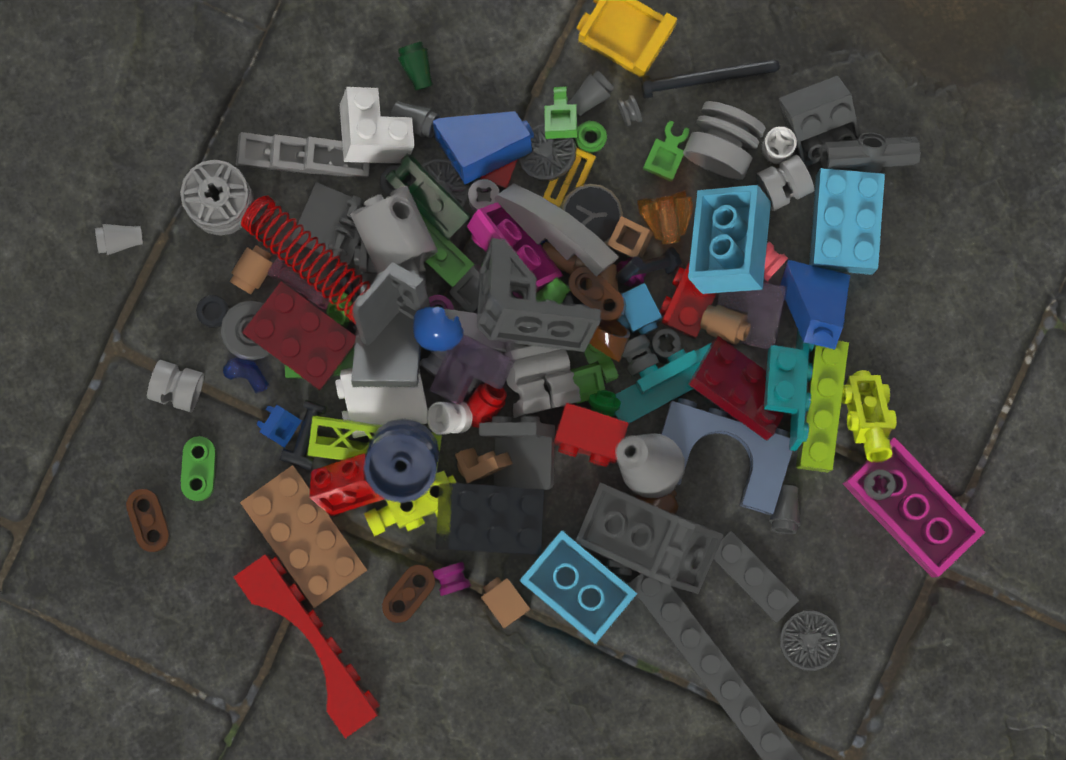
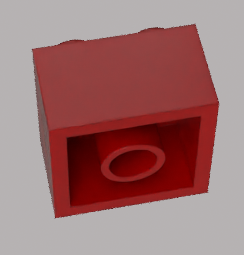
[554,403,629,467]

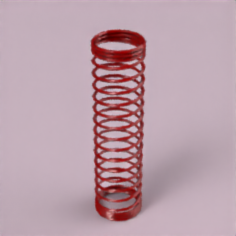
[241,196,370,324]

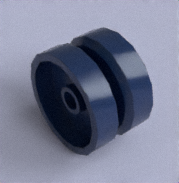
[364,419,440,503]

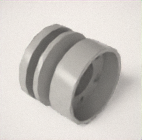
[683,101,766,180]
[180,160,254,236]

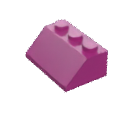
[467,202,564,299]

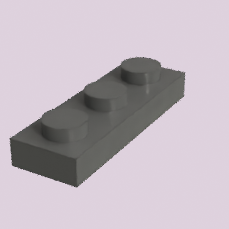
[713,531,799,623]

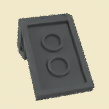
[477,238,600,352]
[575,482,724,594]

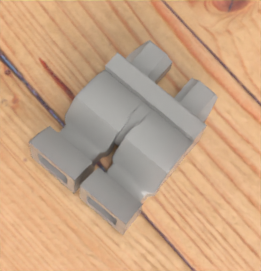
[501,342,581,418]

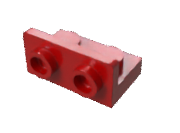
[659,262,717,339]
[309,453,384,516]

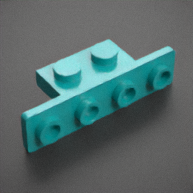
[764,331,814,451]
[615,343,711,424]

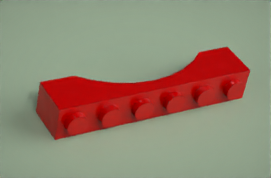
[233,554,380,738]

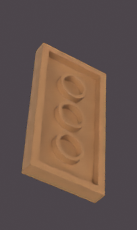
[240,465,368,608]

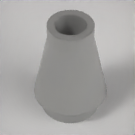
[95,224,143,255]

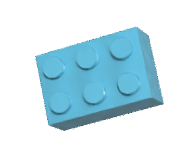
[809,168,885,274]
[688,185,771,294]
[520,530,637,644]

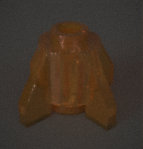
[637,191,693,244]

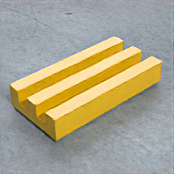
[543,148,596,208]

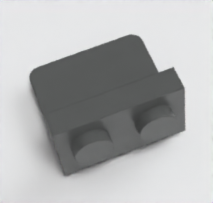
[352,262,430,346]
[479,416,555,490]

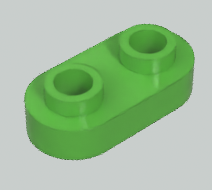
[181,436,217,501]

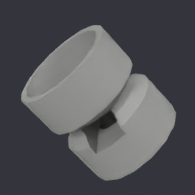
[756,154,814,211]
[147,360,204,413]

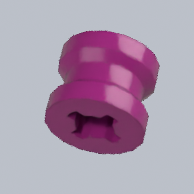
[433,562,471,596]

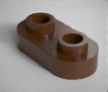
[569,267,626,322]
[126,489,170,552]
[382,565,436,623]

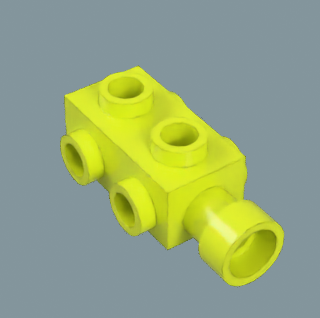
[842,370,896,463]
[364,471,457,537]

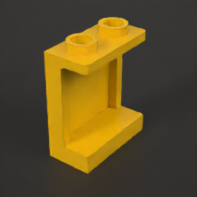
[577,0,677,78]

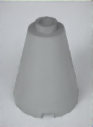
[616,434,685,498]

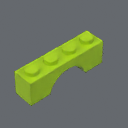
[796,341,849,473]

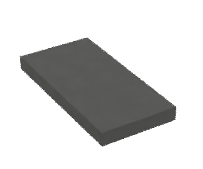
[351,273,427,387]

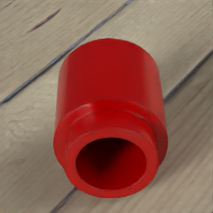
[466,381,506,428]

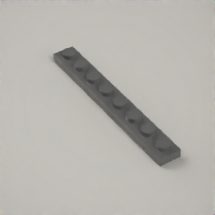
[628,573,803,760]

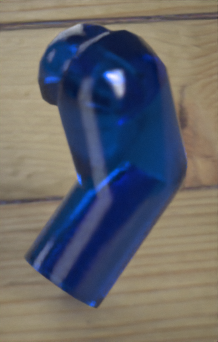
[223,358,270,394]

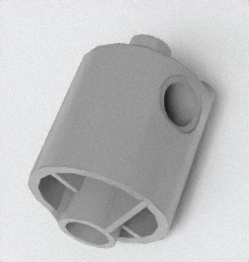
[350,186,438,275]

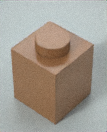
[607,216,654,259]
[481,577,530,628]

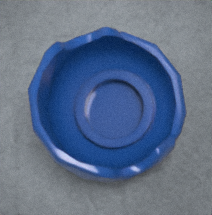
[413,307,464,351]

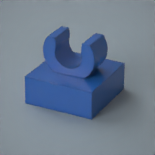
[257,404,302,448]

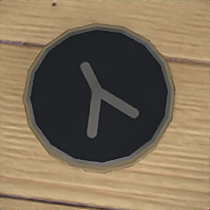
[560,184,623,244]

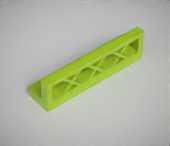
[308,416,442,473]

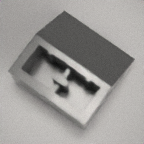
[779,75,860,166]

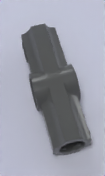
[820,132,921,173]

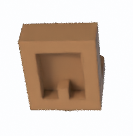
[455,448,513,483]

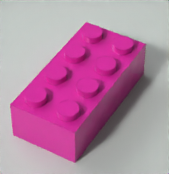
[842,437,985,578]

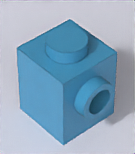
[618,283,662,335]

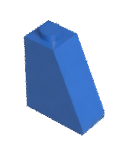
[433,111,534,185]
[780,260,850,350]

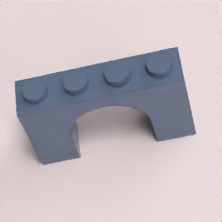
[661,398,792,515]

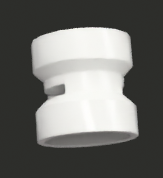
[762,126,797,164]
[427,401,473,434]

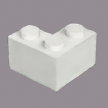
[340,87,414,164]

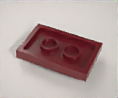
[242,281,356,391]
[689,336,785,441]

